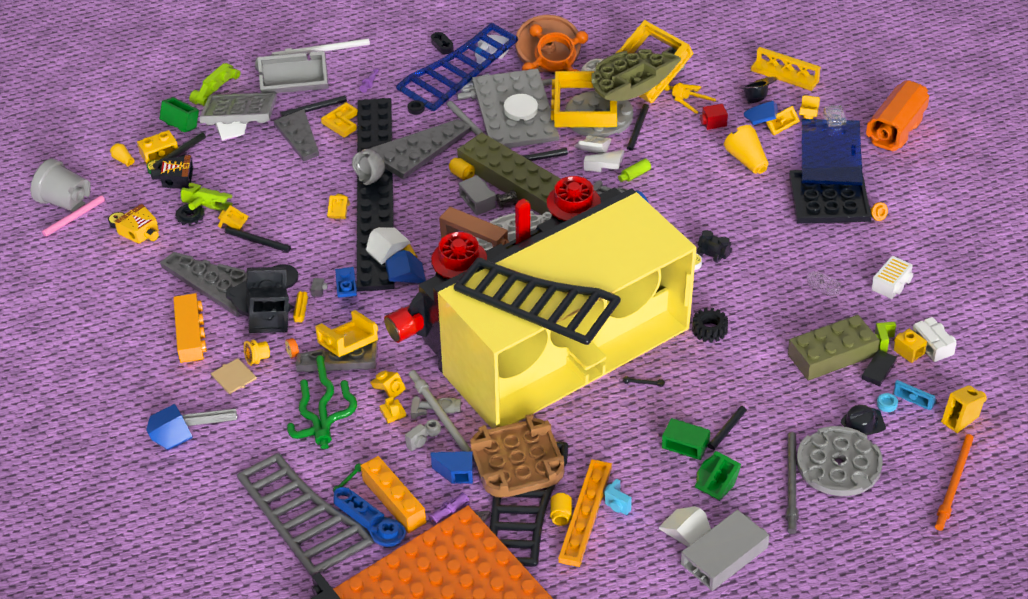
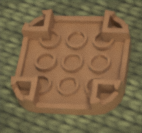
[470,414,565,498]

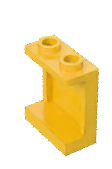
[315,310,378,357]

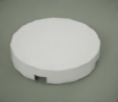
[504,94,538,121]

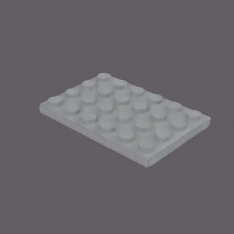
[472,69,559,148]

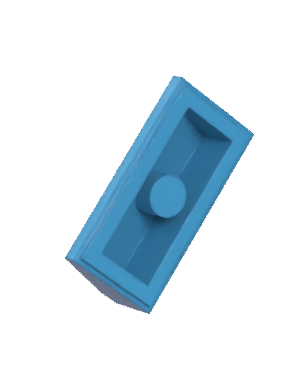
[894,380,937,410]

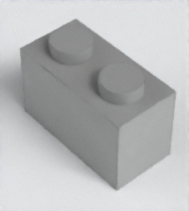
[459,175,497,215]

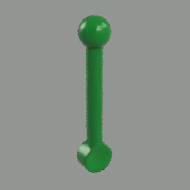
[333,463,362,492]

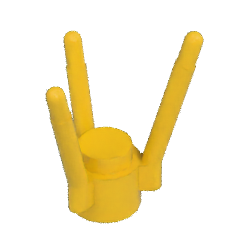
[672,83,716,114]

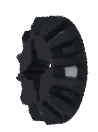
[175,204,205,226]

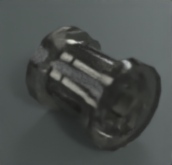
[496,190,518,210]

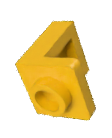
[799,95,820,119]
[370,371,406,398]

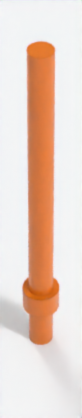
[935,434,974,531]

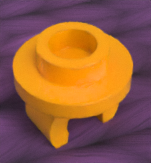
[870,202,888,221]

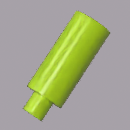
[618,158,651,182]

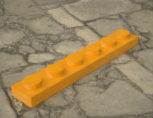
[558,459,612,567]

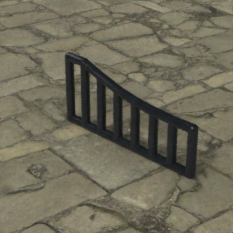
[454,257,621,345]
[489,442,568,567]

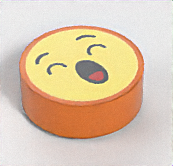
[285,338,299,358]

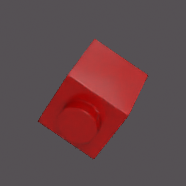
[700,103,728,130]

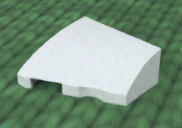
[584,150,624,172]

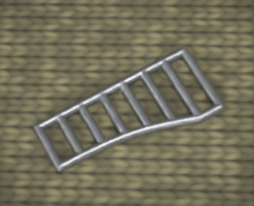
[237,453,374,576]

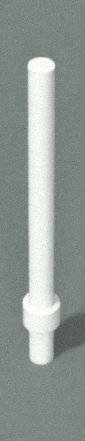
[272,38,370,55]

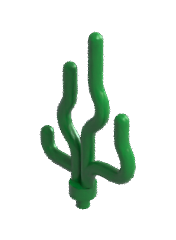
[287,355,357,450]

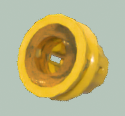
[244,339,270,366]

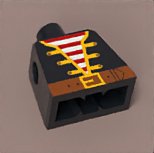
[151,155,194,189]

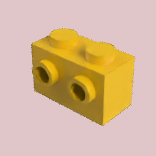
[137,130,178,165]

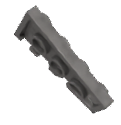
[274,109,319,162]
[296,341,377,372]

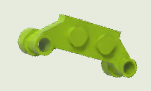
[189,63,241,106]

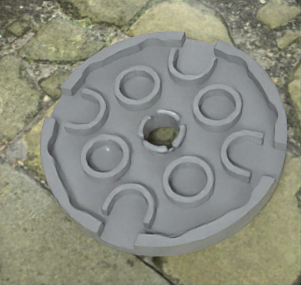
[565,91,633,138]
[797,426,883,496]

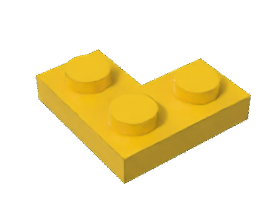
[321,102,358,138]

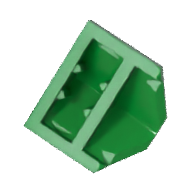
[695,451,741,501]

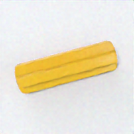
[293,291,308,322]

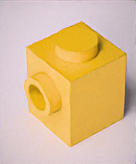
[894,328,927,363]

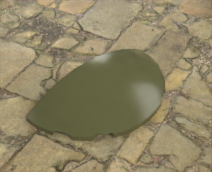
[592,49,681,101]

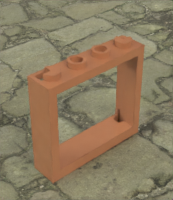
[439,207,509,247]

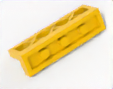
[751,47,821,91]

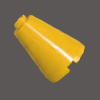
[724,125,769,174]

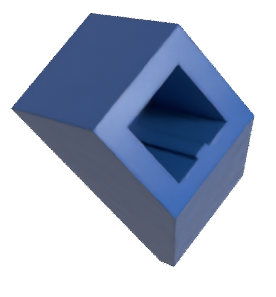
[335,267,357,298]
[431,451,474,484]

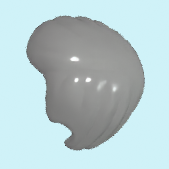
[352,149,385,185]

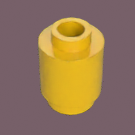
[449,158,475,181]
[550,493,572,526]

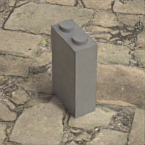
[681,510,769,591]

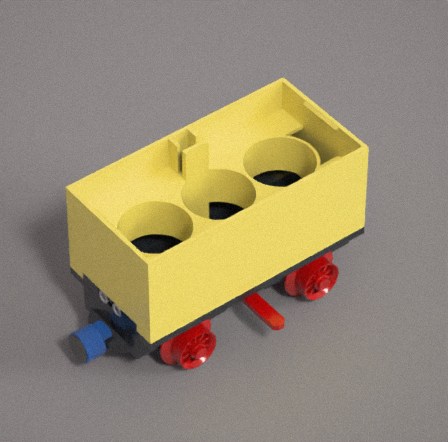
[384,176,696,429]

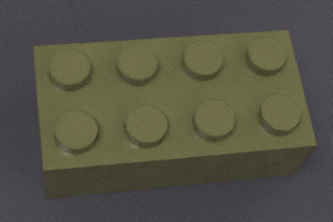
[788,315,879,381]

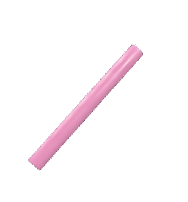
[42,195,105,237]

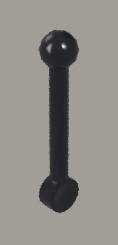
[623,376,665,387]

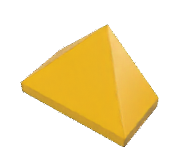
[766,106,800,135]

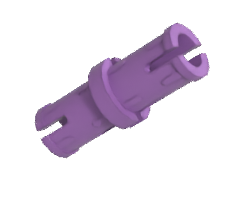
[428,492,470,526]

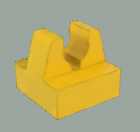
[379,396,406,423]

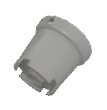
[30,158,91,212]

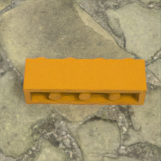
[173,293,207,363]
[361,456,426,534]

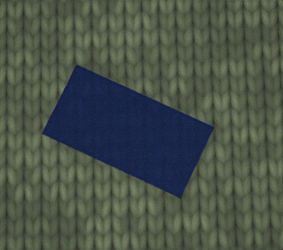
[802,119,863,185]

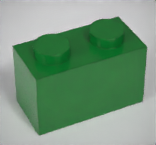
[159,97,199,132]
[662,418,710,460]

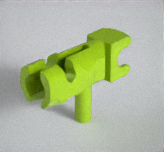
[181,183,233,211]

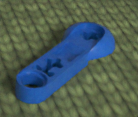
[333,487,406,547]

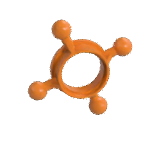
[522,24,589,72]

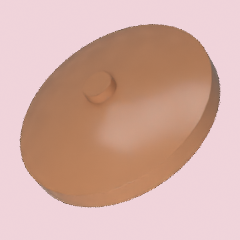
[515,15,581,72]

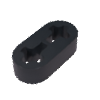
[431,32,454,54]

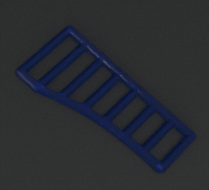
[396,23,518,111]

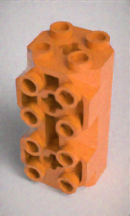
[866,80,929,151]

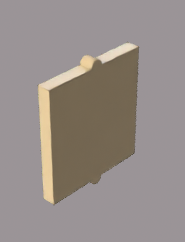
[211,358,257,394]

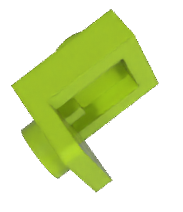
[874,322,896,352]

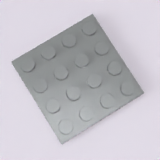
[200,92,277,125]

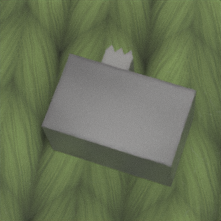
[311,278,328,297]

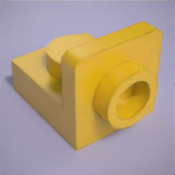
[327,194,350,219]
[218,205,249,230]

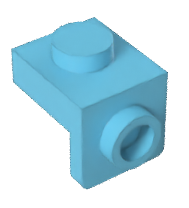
[604,479,632,515]

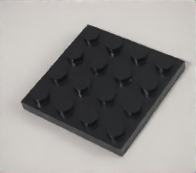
[789,168,872,224]

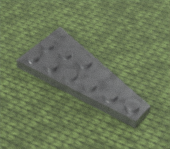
[369,119,471,180]
[160,252,247,317]

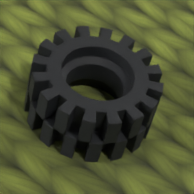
[692,308,728,343]

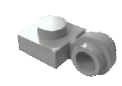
[405,419,441,451]

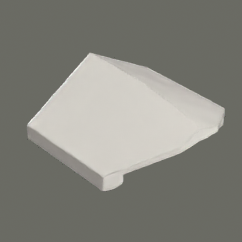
[215,122,247,140]
[574,135,611,154]
[366,227,410,265]
[659,506,711,547]

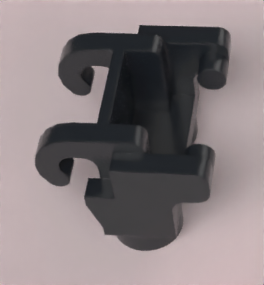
[697,230,732,263]

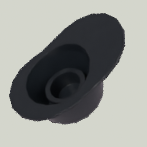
[739,77,777,103]
[841,405,886,435]

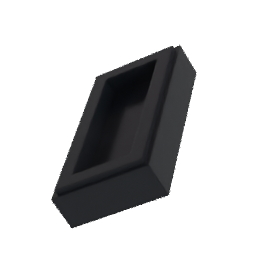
[862,350,897,386]

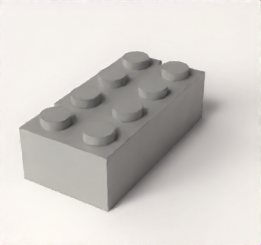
[257,51,329,93]

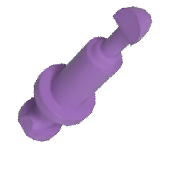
[359,68,379,93]

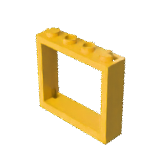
[615,20,693,103]
[551,71,617,127]

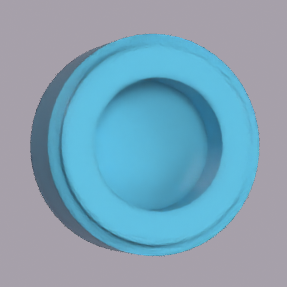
[877,393,898,412]

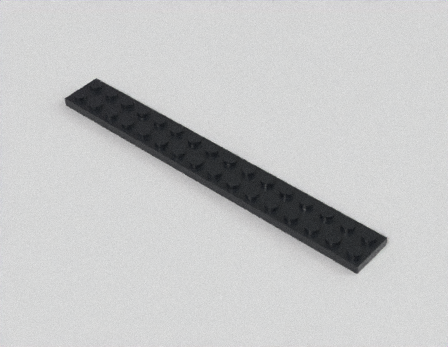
[357,98,395,292]

